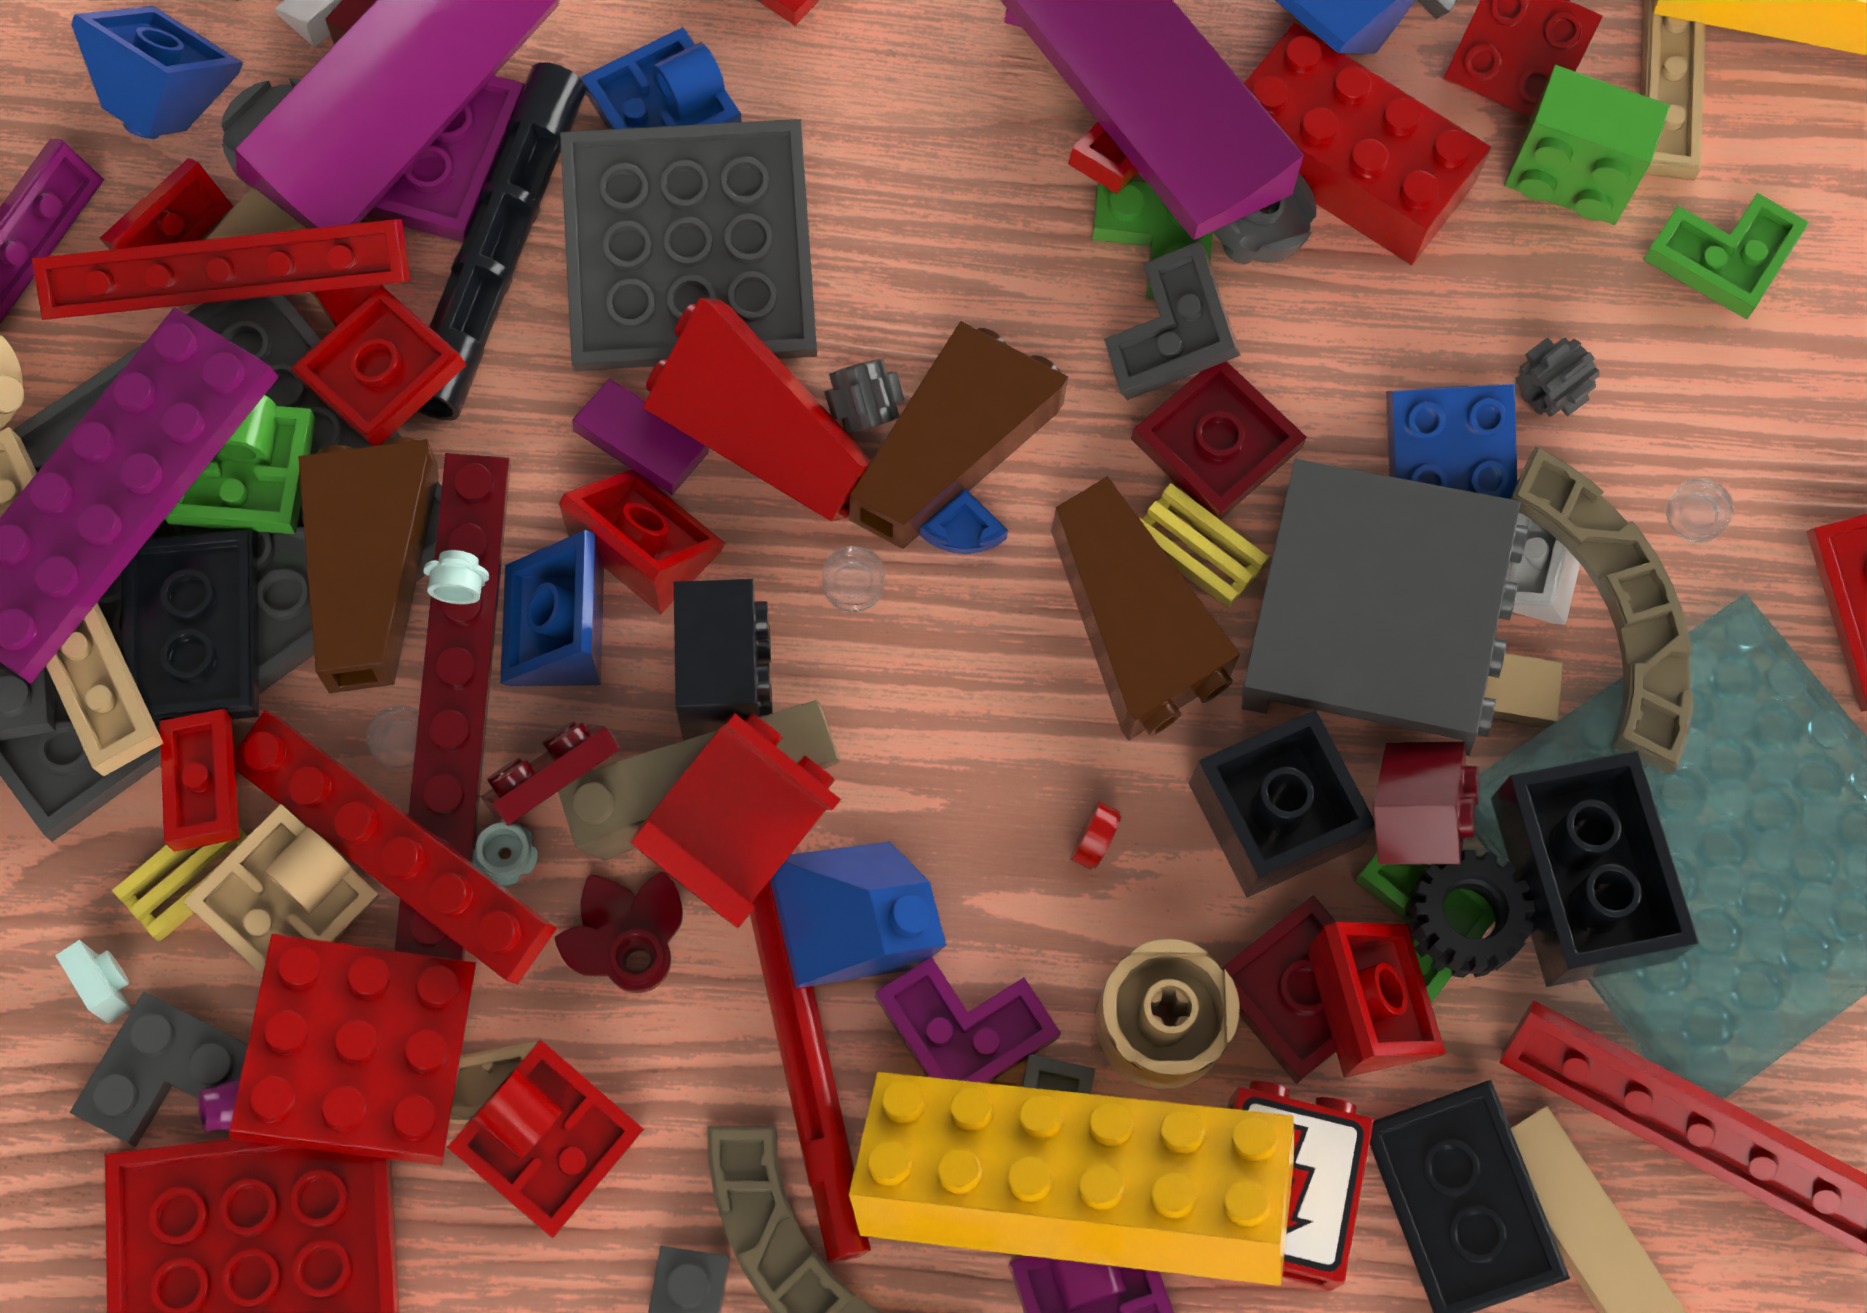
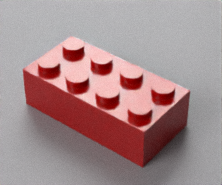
[1244,23,1491,265]

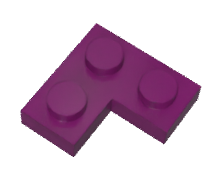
[875,957,1061,1083]

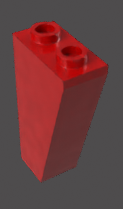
[642,298,872,522]

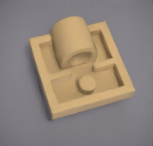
[183,804,379,975]

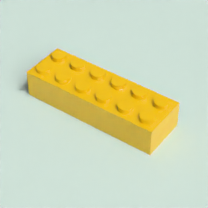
[849,1072,1294,1286]

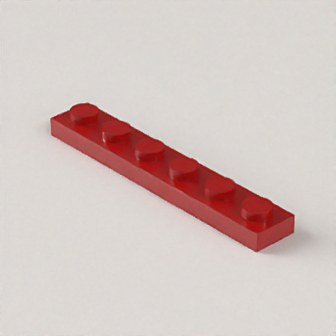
[32,219,411,320]
[234,710,557,985]
[1499,1000,1867,1257]

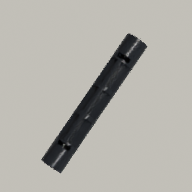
[417,62,586,421]

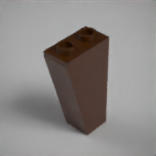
[849,321,1068,549]
[298,437,439,694]
[1051,476,1240,741]

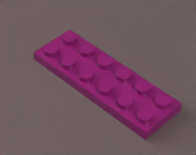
[0,307,279,684]

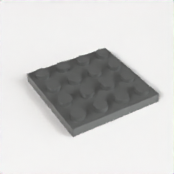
[560,119,817,371]

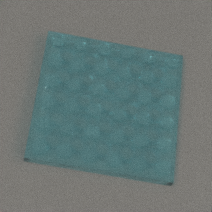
[1475,593,1867,1099]

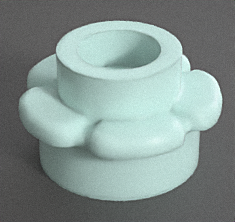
[424,550,489,604]
[473,823,538,886]

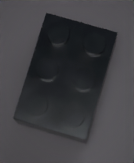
[1491,750,1699,987]

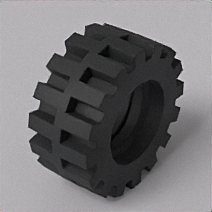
[1405,850,1535,978]

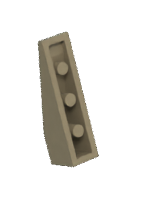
[558,700,841,861]

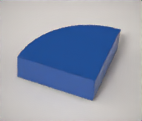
[920,488,1008,554]

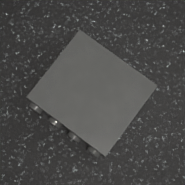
[1242,459,1528,756]

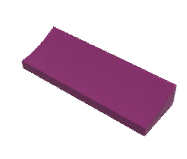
[235,0,560,229]
[1000,0,1304,240]

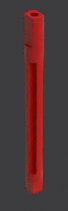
[750,881,871,1263]

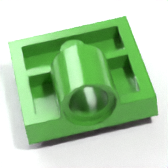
[165,395,316,535]

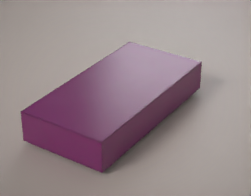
[572,379,709,495]

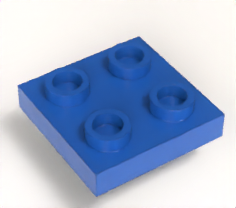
[581,27,742,129]
[1386,384,1518,499]

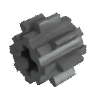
[1516,337,1600,417]
[824,359,905,433]

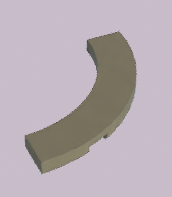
[1510,447,1694,775]
[707,1126,882,1313]

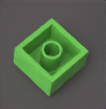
[1504,65,1671,225]

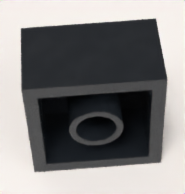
[673,579,773,741]
[1189,709,1375,897]

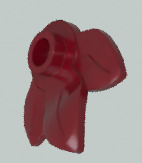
[554,872,683,993]

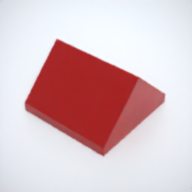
[559,469,725,614]
[1307,922,1446,1078]

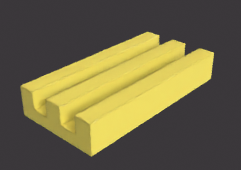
[1140,483,1269,609]
[112,827,248,943]

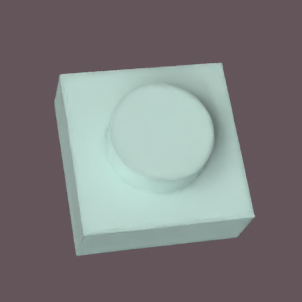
[55,940,132,1024]

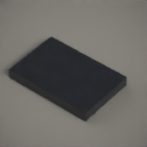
[121,529,259,726]
[1370,1080,1570,1313]

